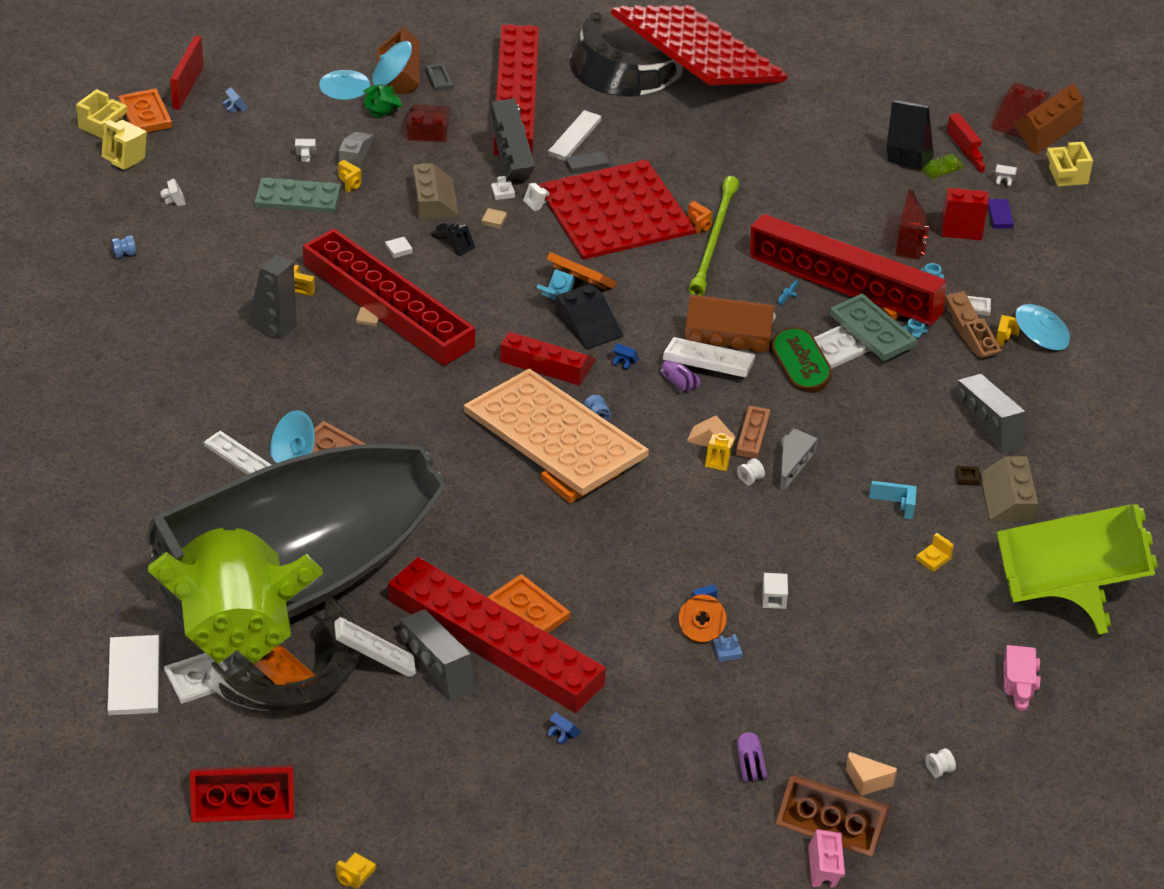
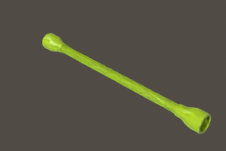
[688,176,739,296]

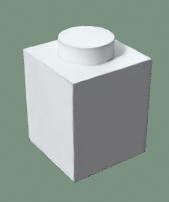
[762,573,788,609]

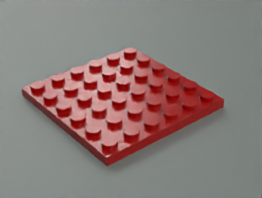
[538,160,695,260]

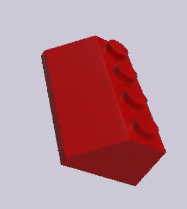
[500,332,596,386]
[190,765,294,822]

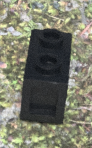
[430,223,475,256]

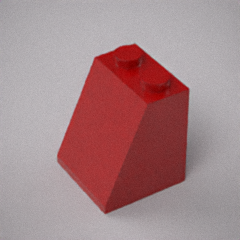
[942,188,988,241]

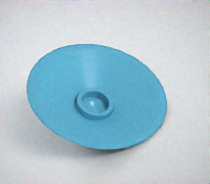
[372,41,412,85]
[319,70,370,99]
[1016,304,1070,350]
[270,410,315,463]

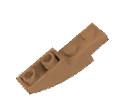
[944,291,1002,358]

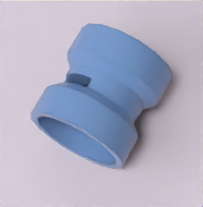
[111,235,136,259]
[583,395,611,421]

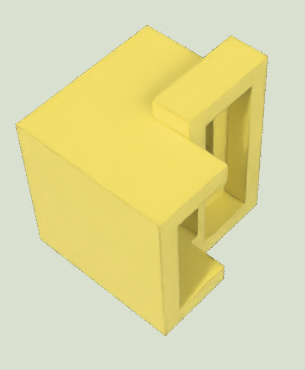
[76,89,128,139]
[102,120,147,170]
[1046,142,1093,186]

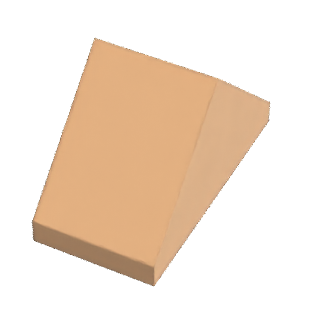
[687,416,736,447]
[846,752,897,796]

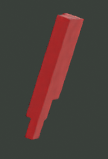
[947,113,986,173]

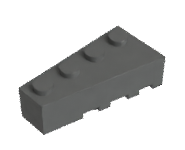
[489,98,535,181]
[248,254,297,340]
[956,374,1025,454]
[399,609,476,702]

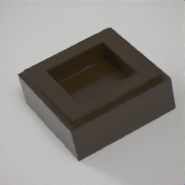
[956,466,980,486]

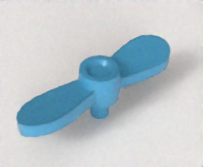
[778,280,799,305]

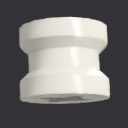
[737,458,765,486]
[925,748,956,778]

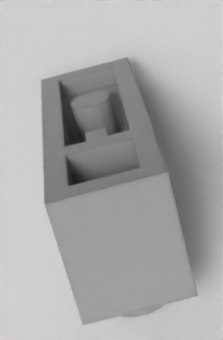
[339,132,374,168]
[780,428,817,491]

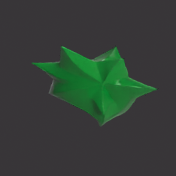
[362,84,402,118]

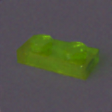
[920,153,964,179]

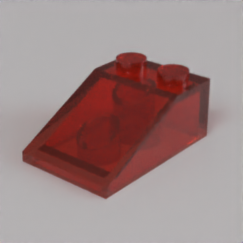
[991,82,1050,139]
[407,104,451,142]
[895,189,929,260]

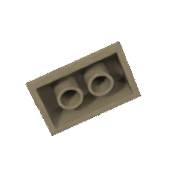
[413,163,459,219]
[980,456,1038,521]

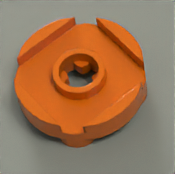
[679,594,727,643]

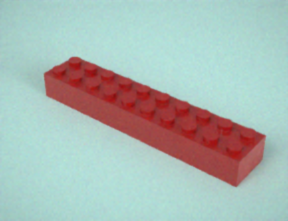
[493,24,539,156]
[750,214,946,326]
[303,228,476,366]
[388,557,606,714]

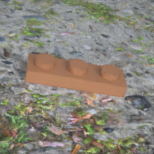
[736,406,771,459]

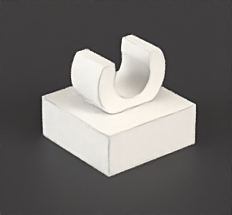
[295,139,316,162]
[995,165,1016,187]
[491,176,515,200]
[160,179,186,206]
[523,183,550,211]

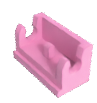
[808,829,845,887]

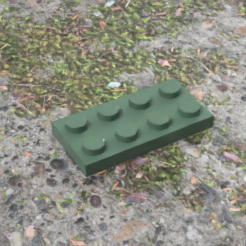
[255,178,341,213]
[829,294,917,361]

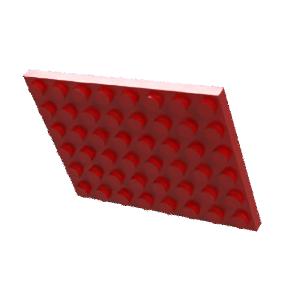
[611,5,788,85]

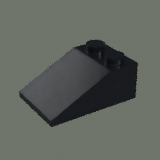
[886,100,934,169]
[555,283,624,350]

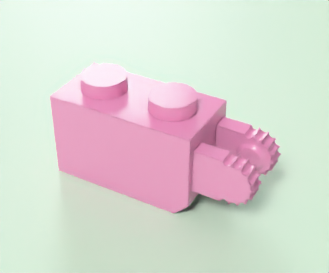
[1004,645,1040,711]

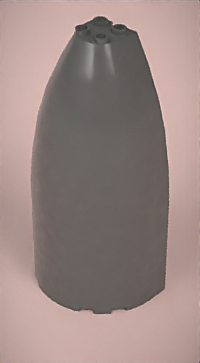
[147,444,446,652]

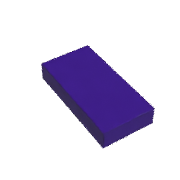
[988,199,1014,229]

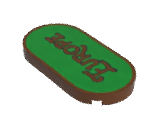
[772,327,832,393]

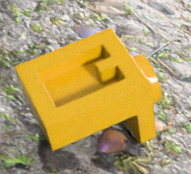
[338,160,362,192]
[294,265,315,296]
[996,315,1020,346]
[705,433,734,471]
[916,533,954,572]
[336,853,376,889]

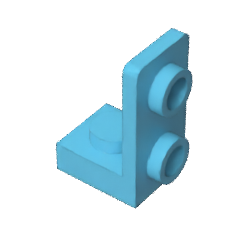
[536,269,576,300]
[869,481,917,519]

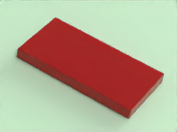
[170,36,204,110]

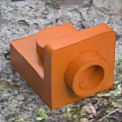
[688,201,712,234]

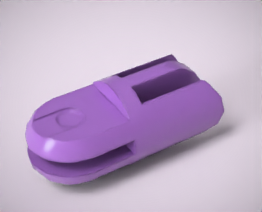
[661,360,701,392]
[737,732,768,783]

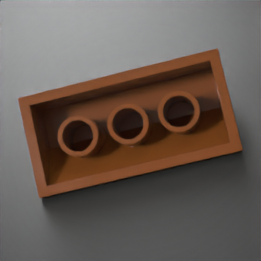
[377,27,419,94]
[1013,83,1084,155]
[685,294,775,352]
[776,774,891,857]

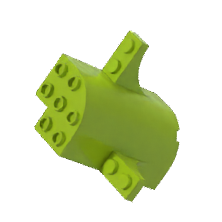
[996,504,1158,634]
[148,528,323,663]

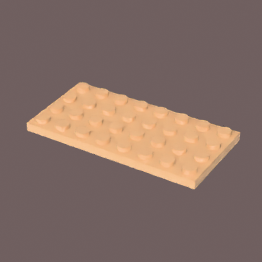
[464,369,649,495]

